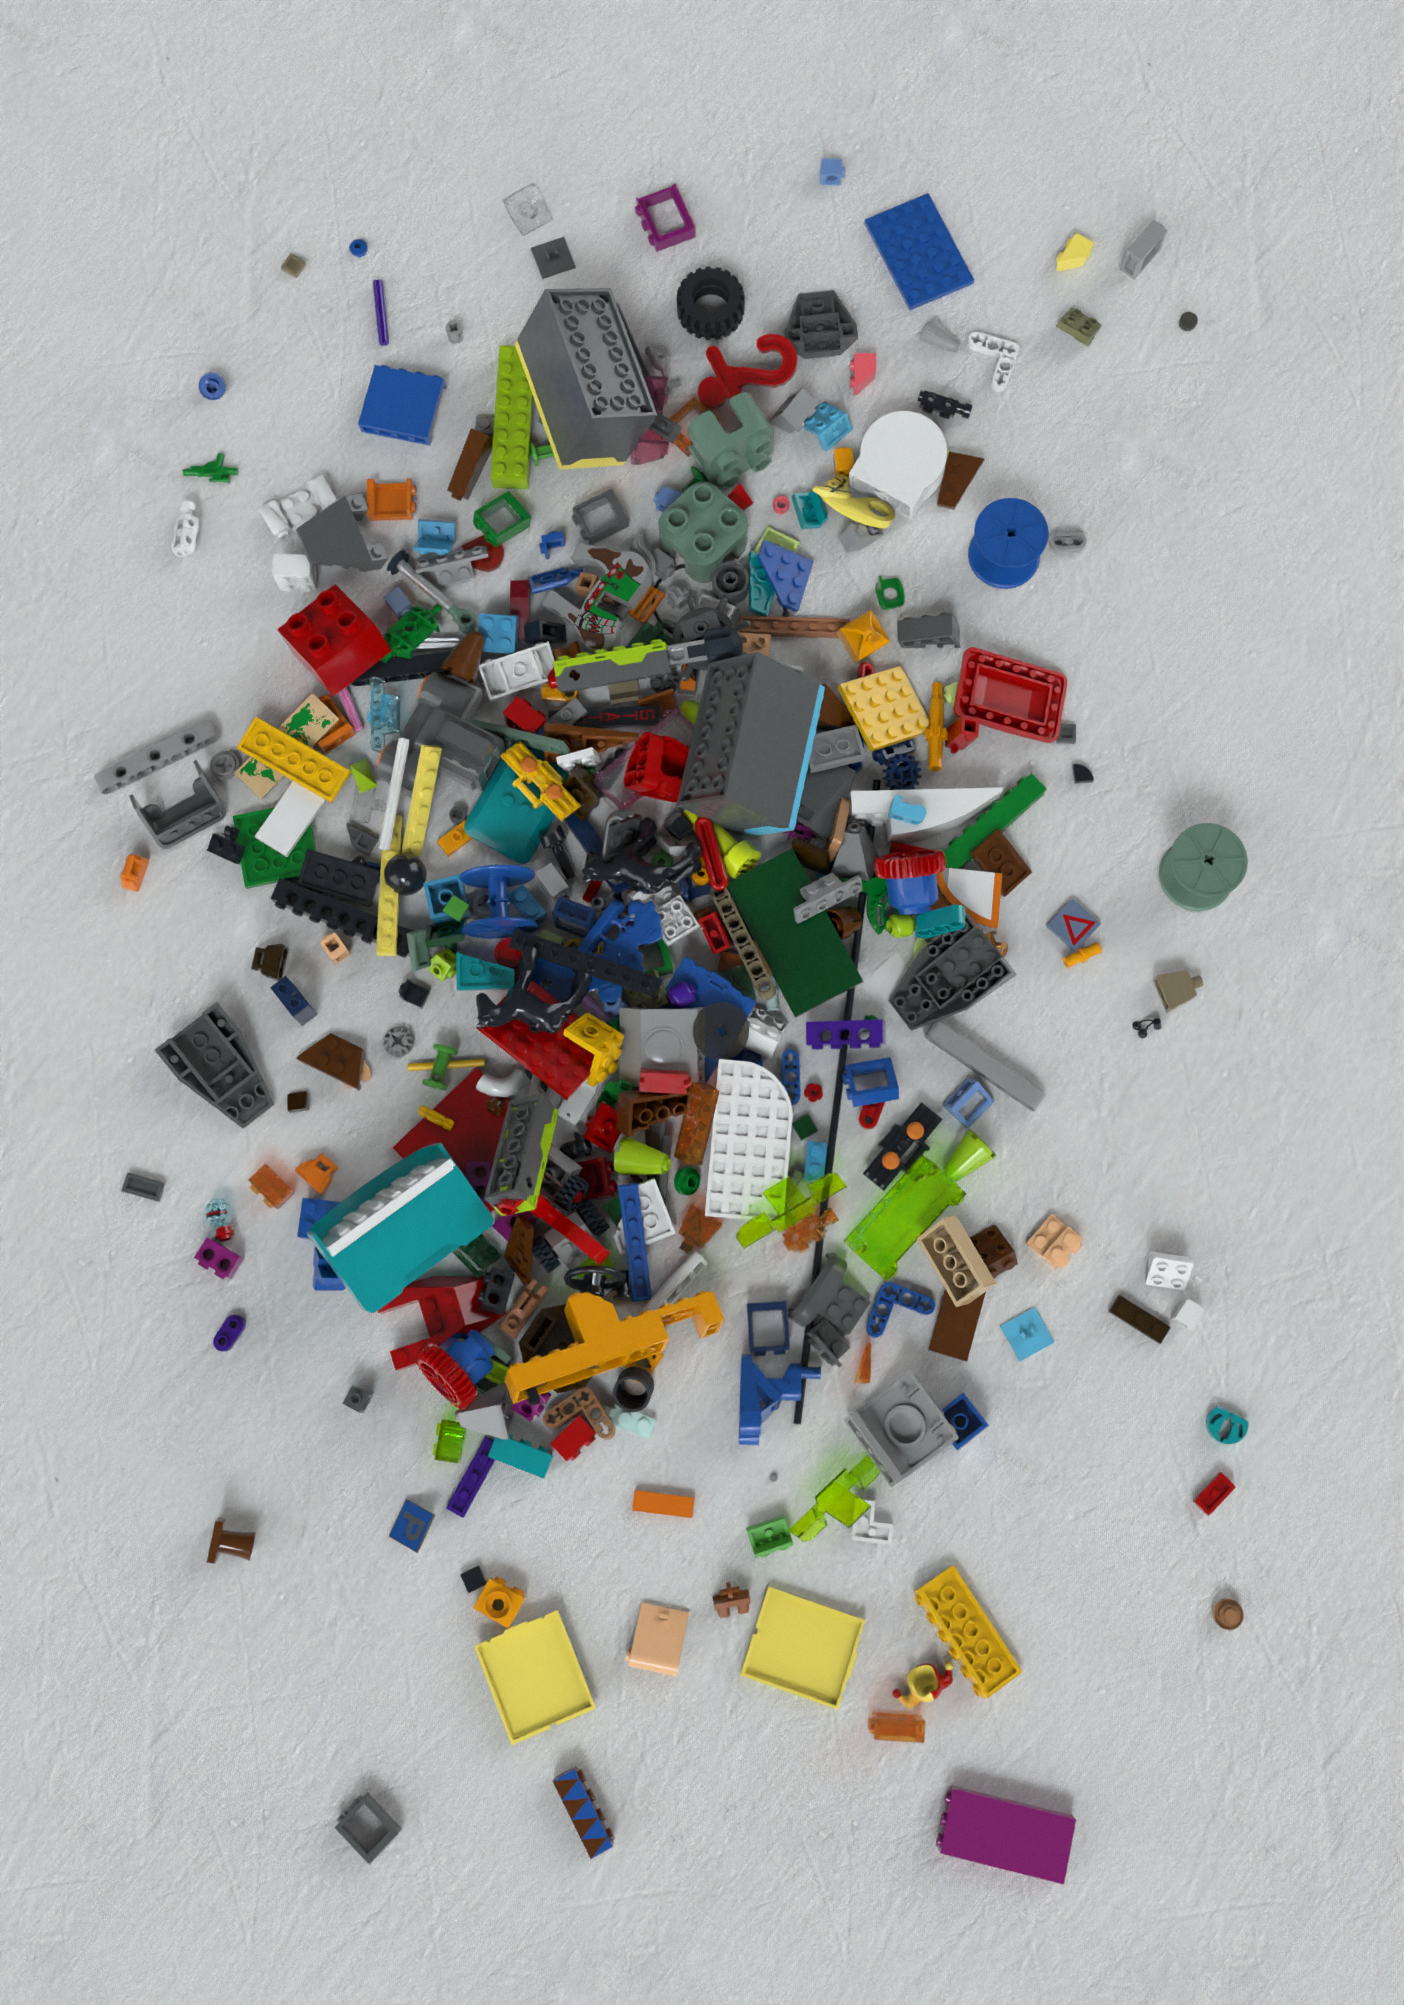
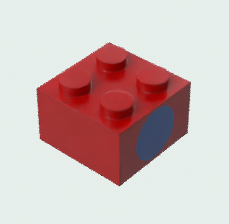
[502,696,547,736]

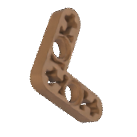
[824,797,851,864]
[543,1387,616,1440]

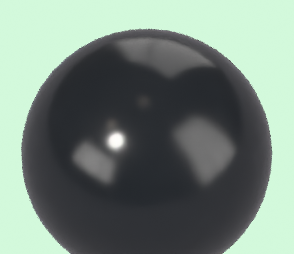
[384,853,427,896]

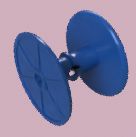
[968,498,1049,589]
[459,865,538,939]

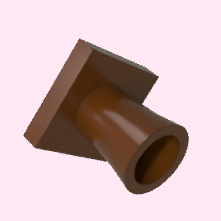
[206,1518,256,1564]

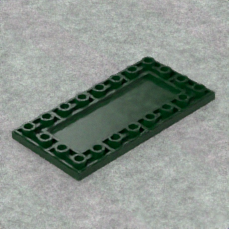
[726,848,864,1018]

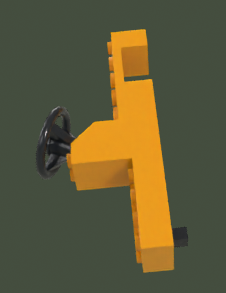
[505,1266,725,1407]

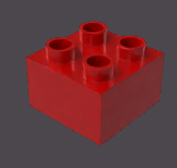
[277,584,391,697]

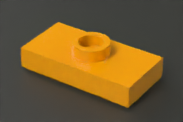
[437,819,473,857]

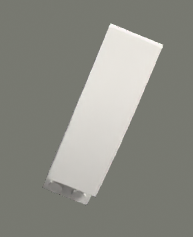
[847,787,1003,845]

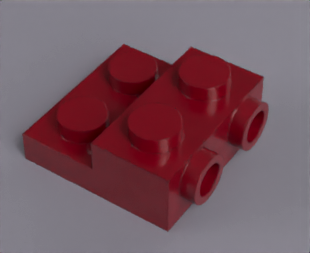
[576,1157,618,1202]

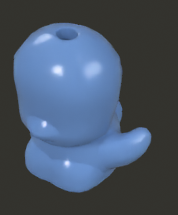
[601,992,629,1017]

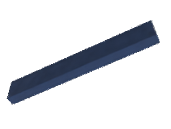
[564,813,631,896]

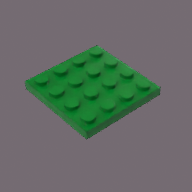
[233,807,317,889]

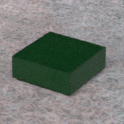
[792,1114,818,1141]

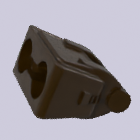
[251,944,289,981]

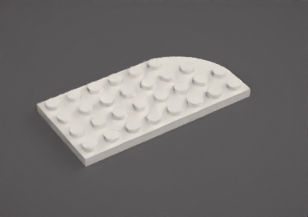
[705,1059,793,1223]

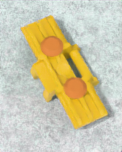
[501,741,581,822]

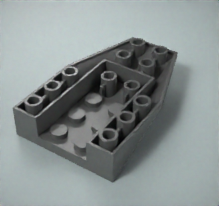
[889,913,1017,1031]

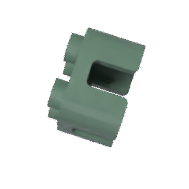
[687,392,774,489]
[658,482,748,583]

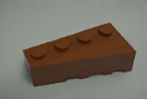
[616,1087,698,1137]

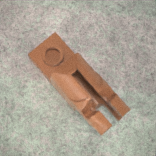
[499,1278,549,1339]

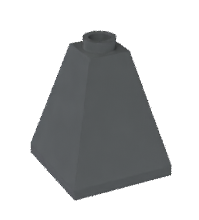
[832,823,879,881]

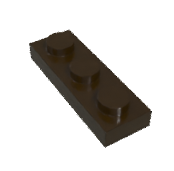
[1108,1295,1171,1344]

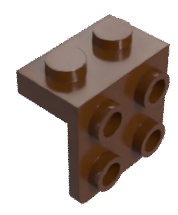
[970,1225,1018,1279]

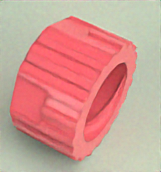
[773,496,789,514]

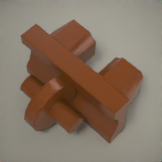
[712,1582,751,1618]

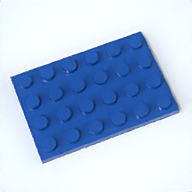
[864,193,974,311]

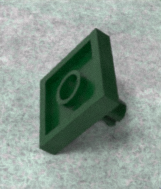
[425,918,467,954]

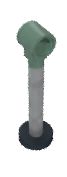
[387,550,476,634]

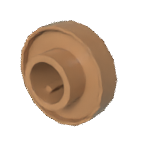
[1212,1598,1244,1630]

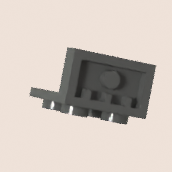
[806,1317,851,1368]

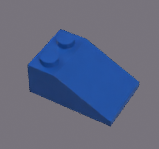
[297,1198,340,1240]

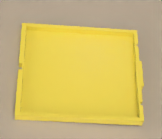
[740,1586,865,1710]
[474,1609,596,1745]

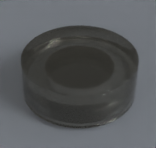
[1179,312,1198,331]

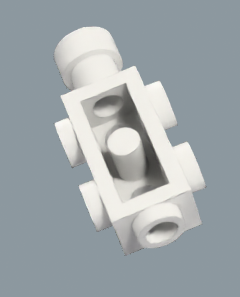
[171,501,199,557]

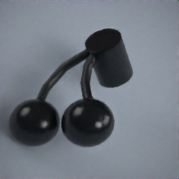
[1132,1018,1162,1038]

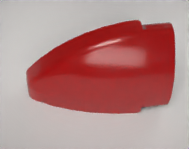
[623,732,689,803]

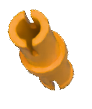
[1062,942,1102,969]

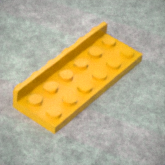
[913,1565,1022,1698]

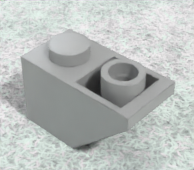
[838,523,884,553]

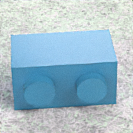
[508,884,548,925]
[803,1141,827,1185]

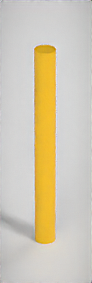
[408,1058,485,1071]

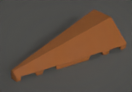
[544,723,639,764]

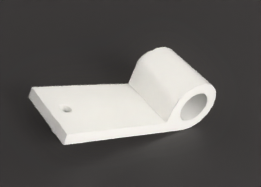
[558,1079,601,1126]

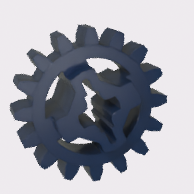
[882,753,922,790]

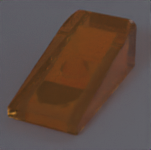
[854,1343,871,1384]

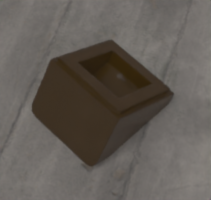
[287,1091,309,1113]

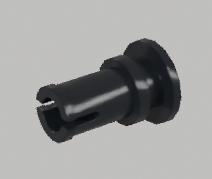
[613,1270,633,1301]

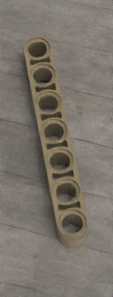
[710,888,776,1000]

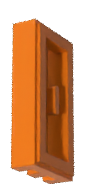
[629,585,665,625]

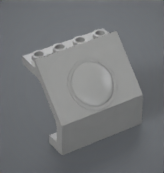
[619,1006,705,1087]
[844,1370,959,1487]

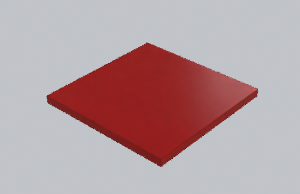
[393,1067,554,1213]

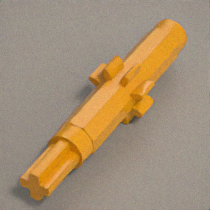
[925,682,948,771]

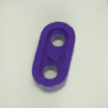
[213,1315,246,1352]

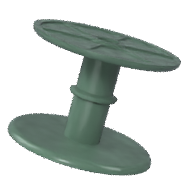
[1159,823,1248,911]

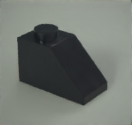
[524,619,567,645]

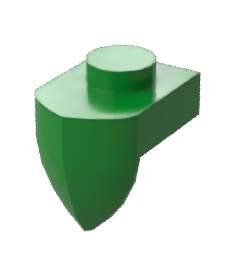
[682,466,709,492]

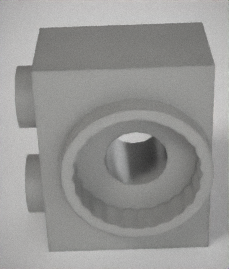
[535,862,571,905]

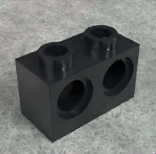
[477,1267,515,1316]

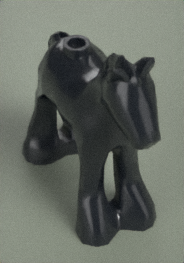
[582,817,703,894]
[476,946,592,1034]

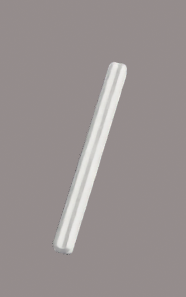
[379,738,409,850]

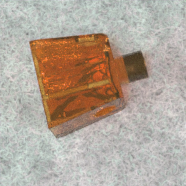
[679,1204,723,1254]

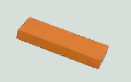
[632,1490,695,1518]

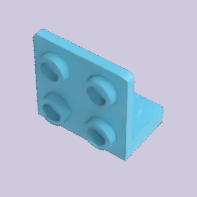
[803,402,853,452]

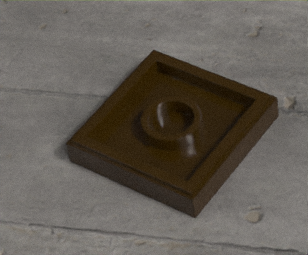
[792,838,831,875]

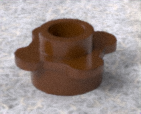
[485,1097,504,1117]

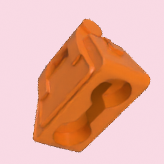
[120,854,149,892]
[295,1153,339,1196]

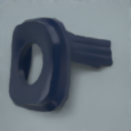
[679,877,712,903]

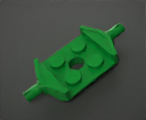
[381,603,443,663]

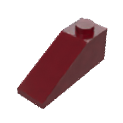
[510,580,531,641]

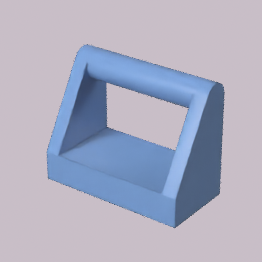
[942,1077,994,1129]

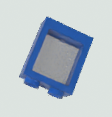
[842,1057,899,1107]

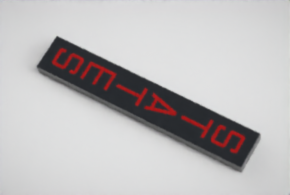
[548,705,660,728]

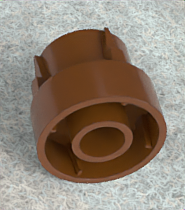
[826,906,862,940]

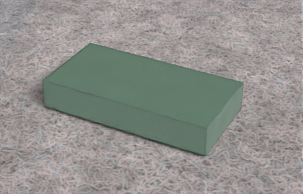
[406,929,431,971]

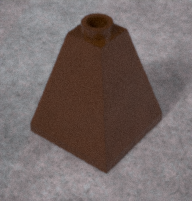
[816,683,854,731]

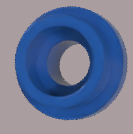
[349,239,367,257]

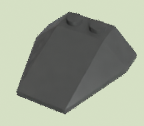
[785,290,858,359]

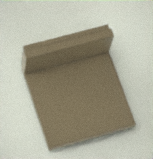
[608,680,640,704]

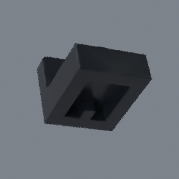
[398,979,430,1009]

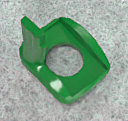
[875,576,905,610]

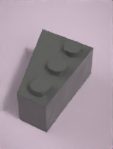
[897,613,960,648]

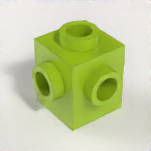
[428,948,457,982]

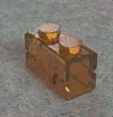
[248,1164,295,1209]

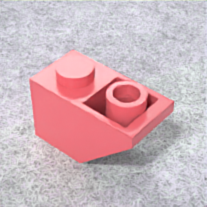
[850,353,876,395]

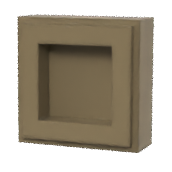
[281,253,306,278]

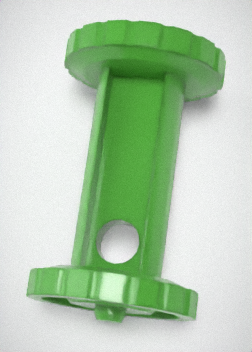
[530,442,554,467]
[422,1044,458,1091]

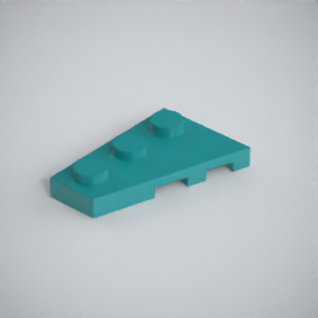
[748,551,775,616]

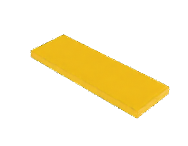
[236,716,352,804]

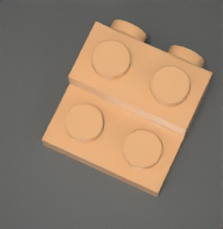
[1025,1214,1083,1270]

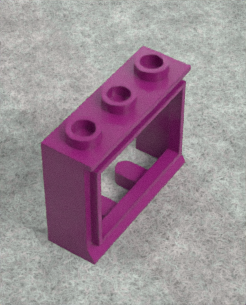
[634,184,696,252]

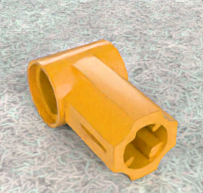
[541,684,580,703]

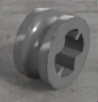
[449,807,467,825]

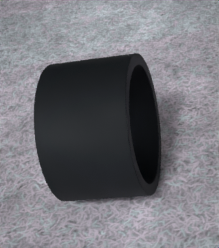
[613,1367,654,1412]

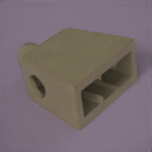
[1153,970,1203,1013]

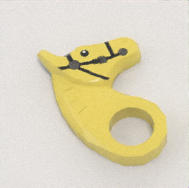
[812,474,895,529]

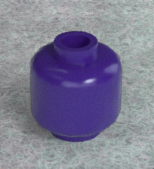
[667,981,697,1009]

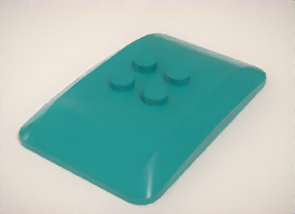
[464,743,569,864]

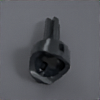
[538,825,576,880]

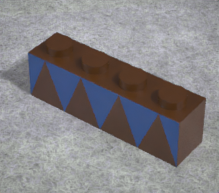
[553,1766,615,1859]

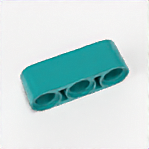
[915,904,965,939]

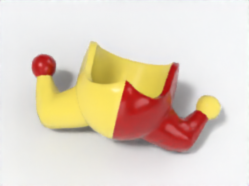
[892,1661,953,1709]

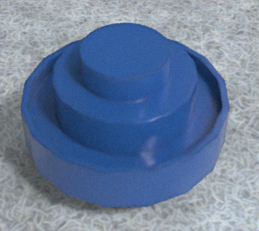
[198,372,225,400]

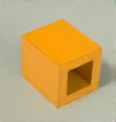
[833,447,854,477]

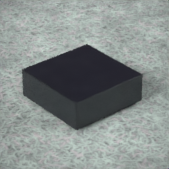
[460,1565,487,1593]

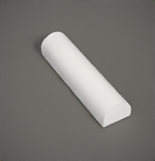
[641,1251,708,1311]

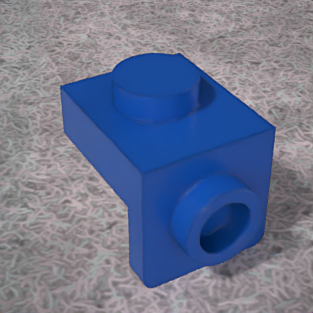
[539,531,565,559]

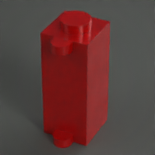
[945,716,980,754]
[639,1068,691,1094]

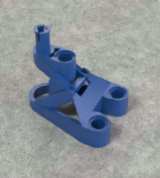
[739,1354,821,1446]

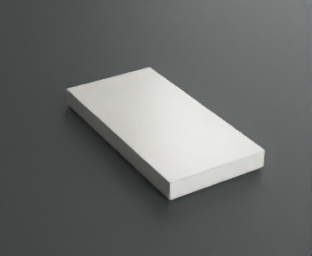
[255,782,326,857]

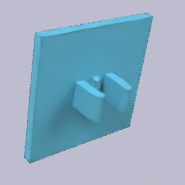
[1000,1307,1054,1361]

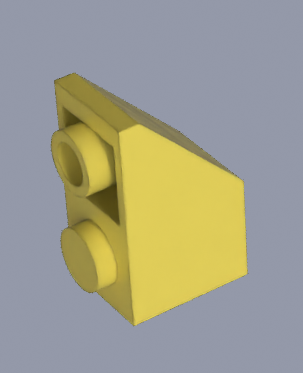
[1056,233,1095,271]

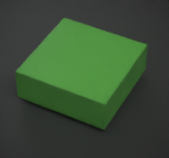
[443,895,470,922]

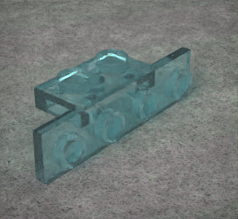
[370,677,400,753]

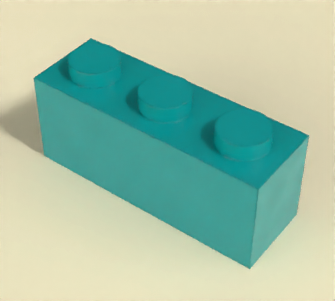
[488,1434,553,1479]

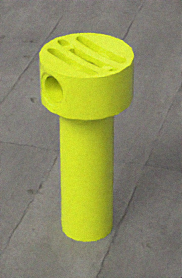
[682,810,761,879]

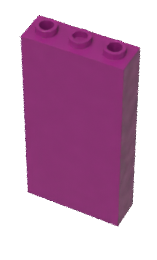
[936,1785,1076,1885]

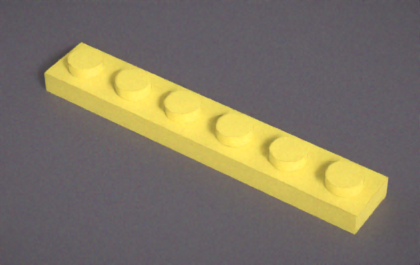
[401,745,442,856]

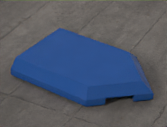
[528,567,583,594]

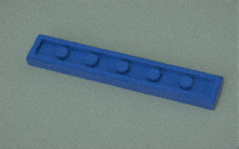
[618,1182,652,1302]

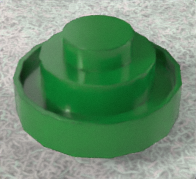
[674,1166,700,1196]

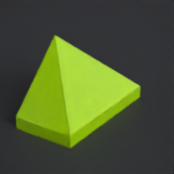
[349,758,378,793]

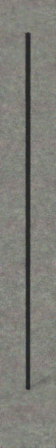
[793,779,881,1425]

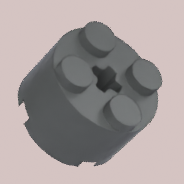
[712,561,749,605]

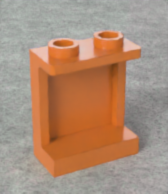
[367,478,416,521]
[317,694,356,755]

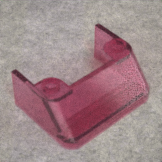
[631,375,669,465]

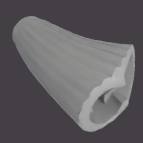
[920,319,961,353]

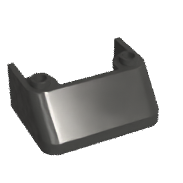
[129,760,226,849]

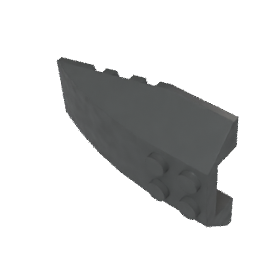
[155,1002,275,1129]

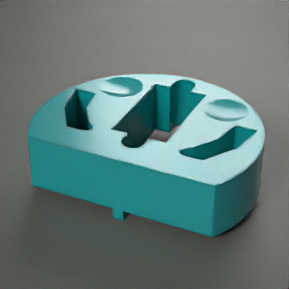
[1206,1406,1248,1444]

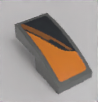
[678,664,700,695]

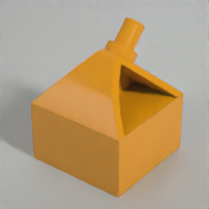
[836,610,890,664]

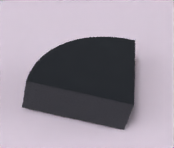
[1072,764,1094,784]

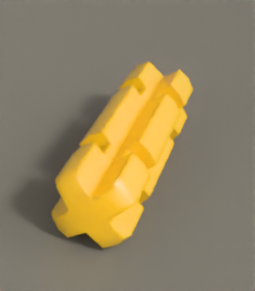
[418,1105,454,1131]

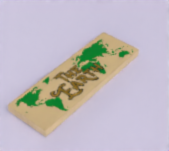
[234,693,340,800]

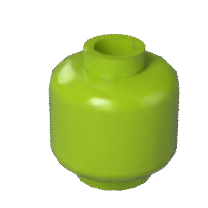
[886,913,915,939]

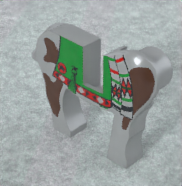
[541,536,656,652]

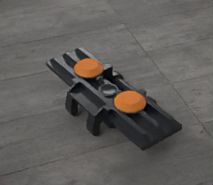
[863,1102,943,1191]

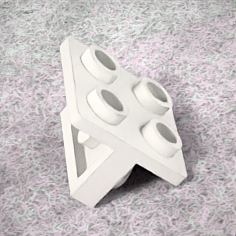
[1145,1251,1194,1290]

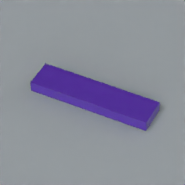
[446,1436,495,1518]

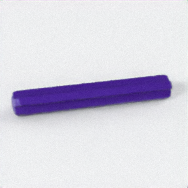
[373,279,389,346]

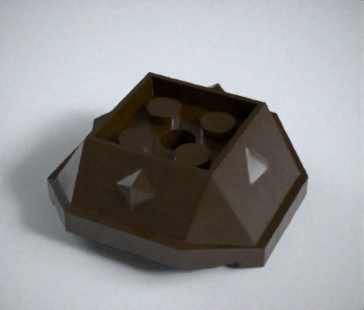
[519,1304,593,1393]

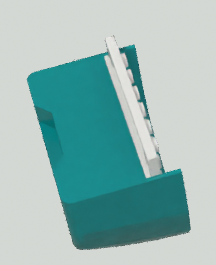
[307,1143,494,1313]

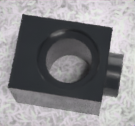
[662,812,694,841]

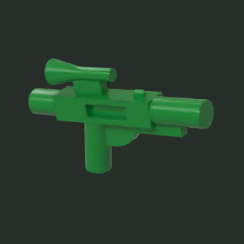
[183,453,238,484]

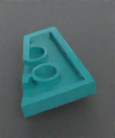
[456,952,515,991]

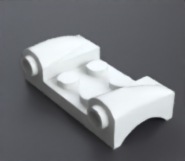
[258,474,338,544]
[479,642,555,703]

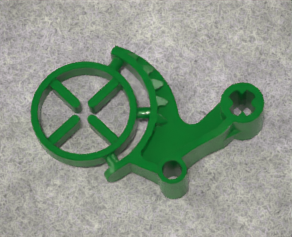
[841,873,922,935]

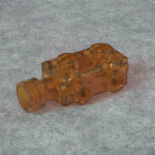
[782,1207,839,1253]

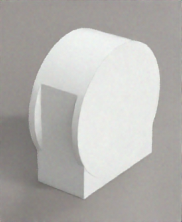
[849,411,947,520]

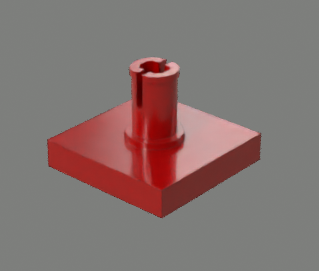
[583,1102,621,1153]

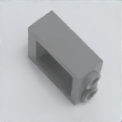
[1120,220,1168,280]

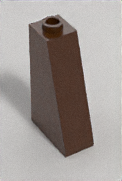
[447,428,493,501]

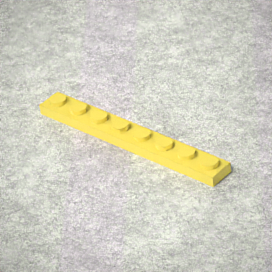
[376,815,403,956]

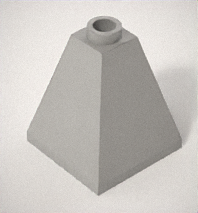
[455,1383,514,1440]

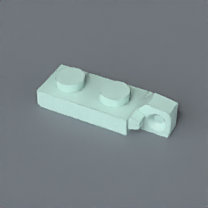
[600,1404,656,1439]

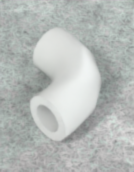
[476,1069,530,1097]

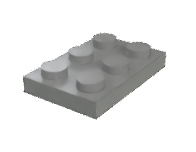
[808,725,866,773]

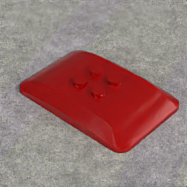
[954,647,1068,743]

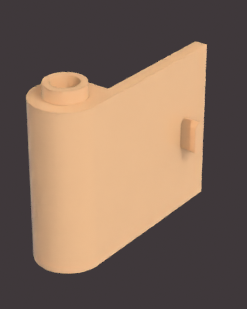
[625,1602,689,1676]

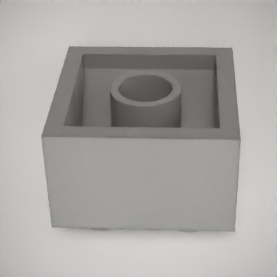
[769,388,818,433]

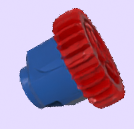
[874,849,946,915]
[415,1329,495,1409]

